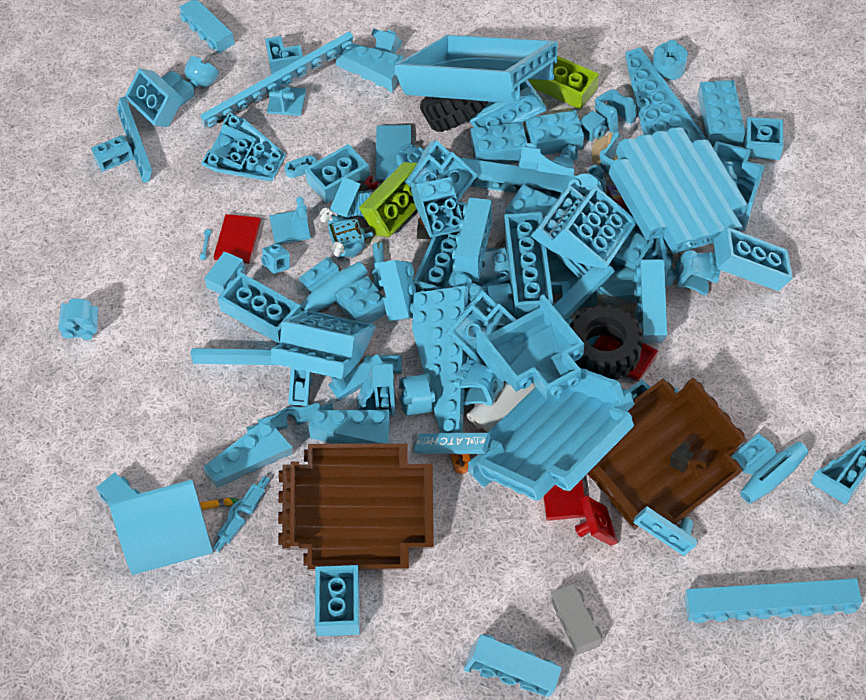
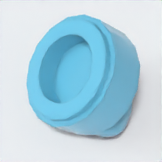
[587,165,605,180]

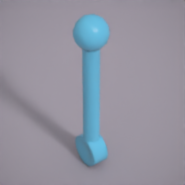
[200,229,211,260]

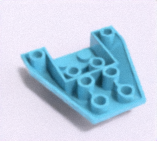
[201,112,286,181]

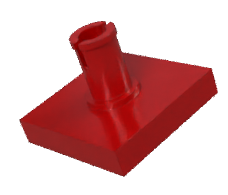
[575,496,618,546]

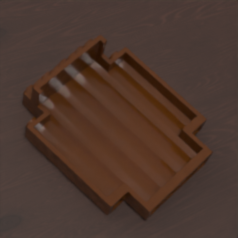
[587,377,747,530]
[278,443,434,571]

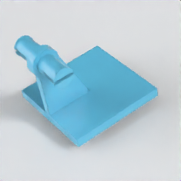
[267,87,306,116]
[269,197,311,245]
[475,247,509,286]

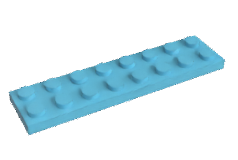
[505,185,654,270]

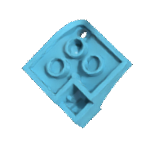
[405,140,478,201]
[518,143,574,176]
[445,291,516,366]

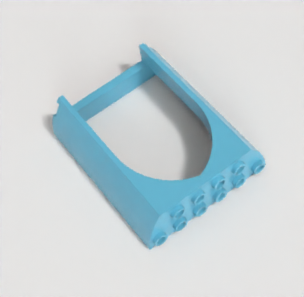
[395,35,558,104]

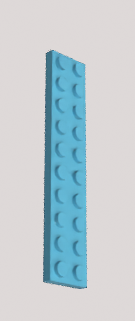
[200,31,353,128]

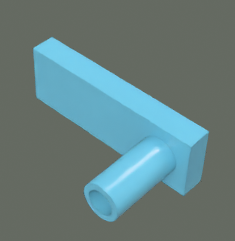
[328,354,383,401]
[633,506,698,556]

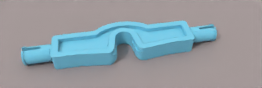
[246,402,334,432]
[212,476,270,553]

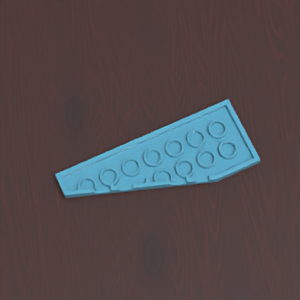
[625,47,707,144]
[412,286,468,433]

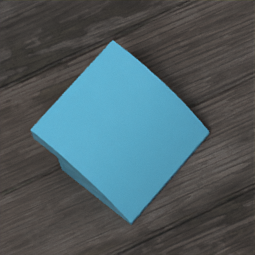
[531,185,636,268]
[270,310,376,379]
[108,480,213,575]

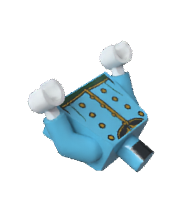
[320,208,373,259]

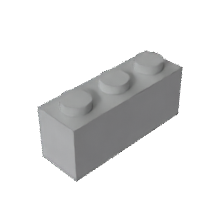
[550,583,603,656]

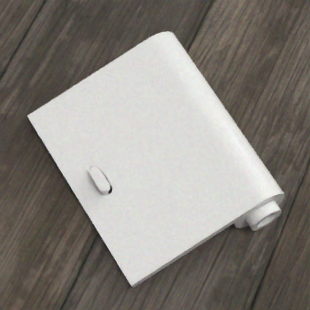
[467,381,536,433]

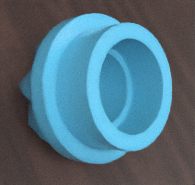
[561,144,578,160]

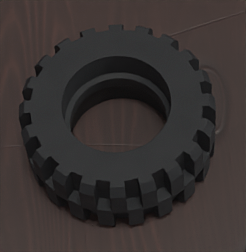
[420,96,489,132]
[570,305,643,380]

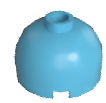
[185,56,219,88]

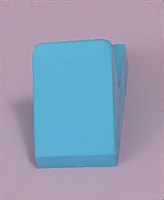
[288,368,313,406]

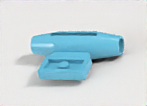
[299,257,368,312]
[731,433,809,504]

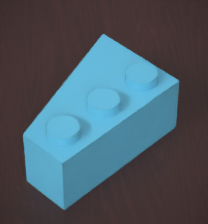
[374,260,416,321]
[357,363,396,415]
[811,440,866,505]

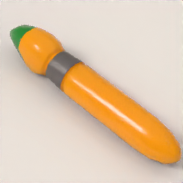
[200,497,239,510]

